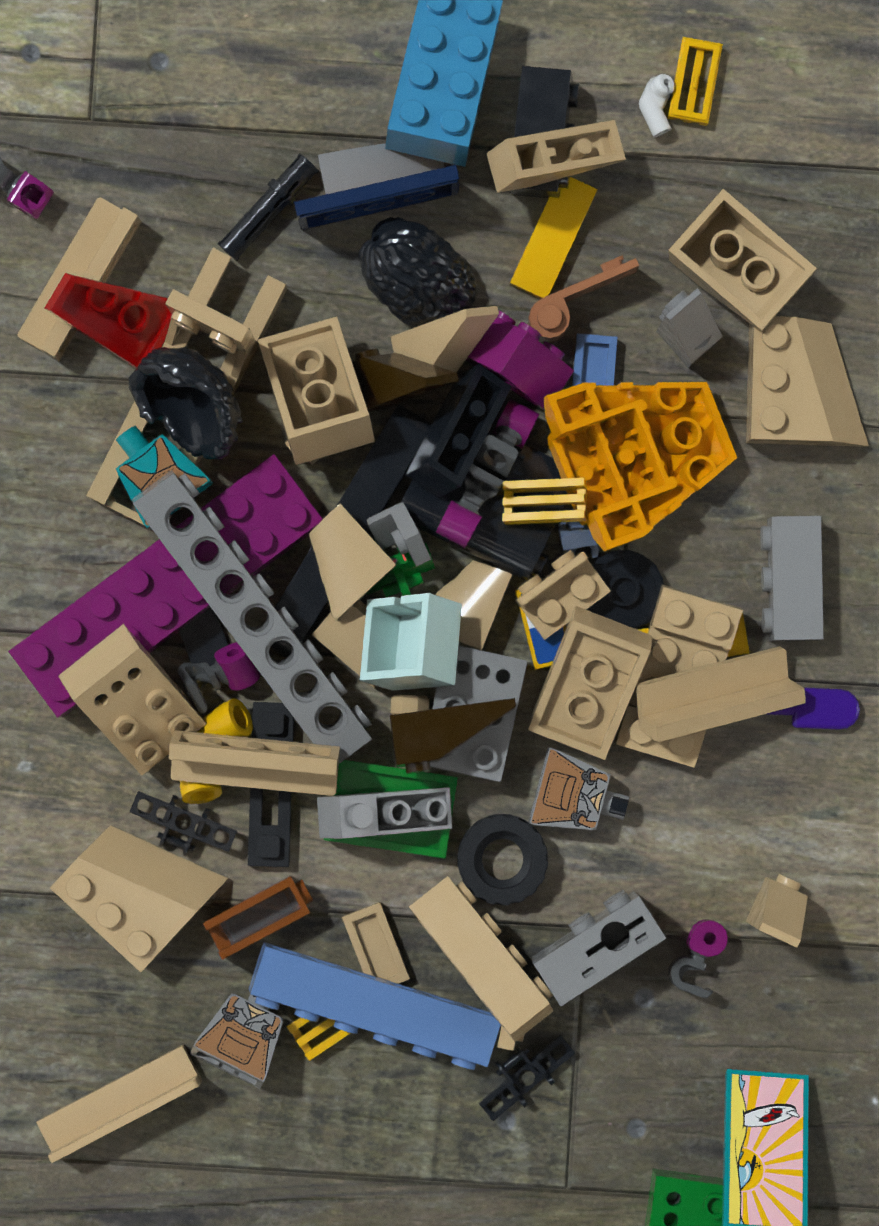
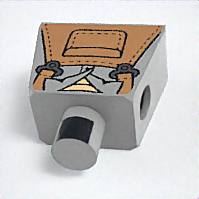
[528,747,629,830]
[190,994,283,1089]

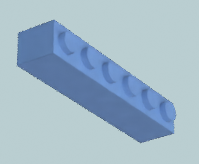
[248,942,501,1070]

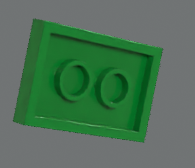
[324,760,458,859]

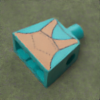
[116,425,213,530]

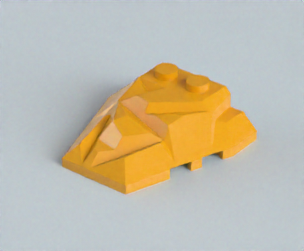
[544,382,737,552]

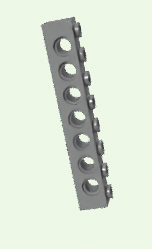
[132,470,372,763]

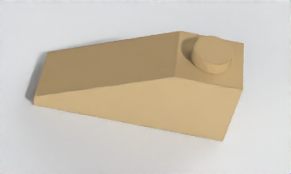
[486,120,626,193]
[391,306,499,372]
[746,874,808,948]

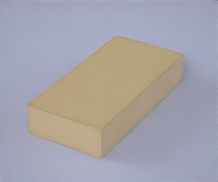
[342,902,410,984]

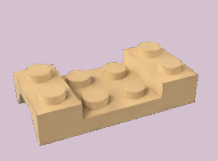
[615,584,743,768]

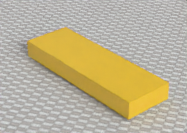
[509,177,598,299]

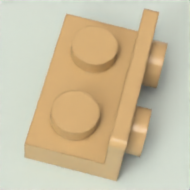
[515,550,611,640]

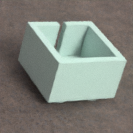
[360,593,462,691]

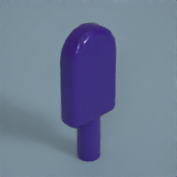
[765,687,860,730]

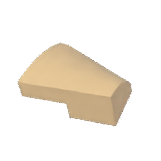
[309,504,396,621]
[435,560,512,651]

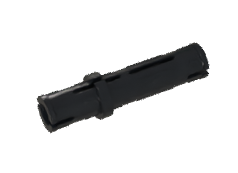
[217,153,319,261]

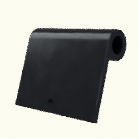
[401,428,567,582]

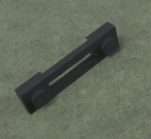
[248,702,294,867]

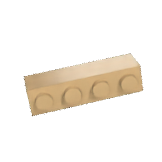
[409,876,553,1042]

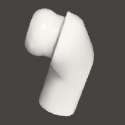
[639,74,675,138]

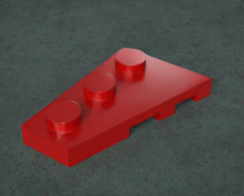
[44,273,172,369]

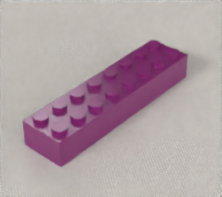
[8,454,323,718]

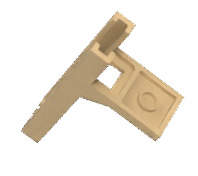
[86,248,288,526]

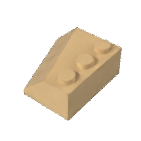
[746,316,869,447]
[50,825,228,972]

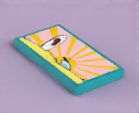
[722,1069,809,1226]

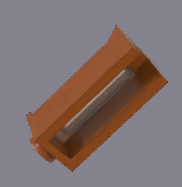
[203,875,313,960]

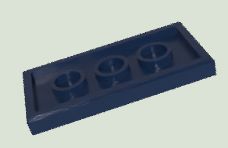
[294,165,459,230]

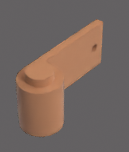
[527,255,639,343]

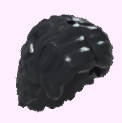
[358,217,476,329]
[128,347,243,460]

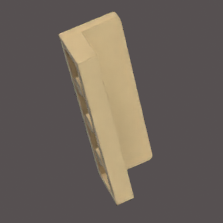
[18,197,141,361]
[636,646,806,743]
[169,730,340,796]
[36,1044,202,1163]

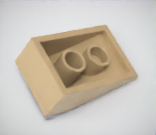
[668,189,817,332]
[258,316,375,465]

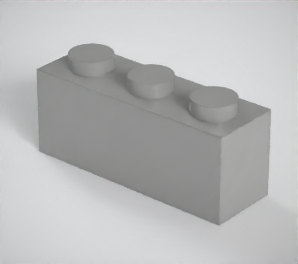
[760,516,824,641]

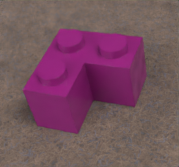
[466,307,574,410]

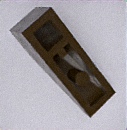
[352,349,459,412]
[390,698,516,774]

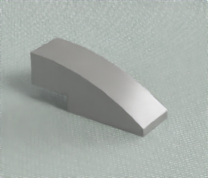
[318,143,444,194]

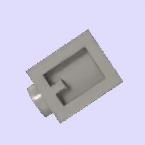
[367,502,431,566]

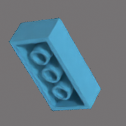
[385,0,503,167]

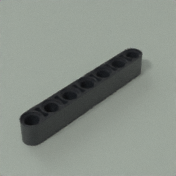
[269,404,432,660]

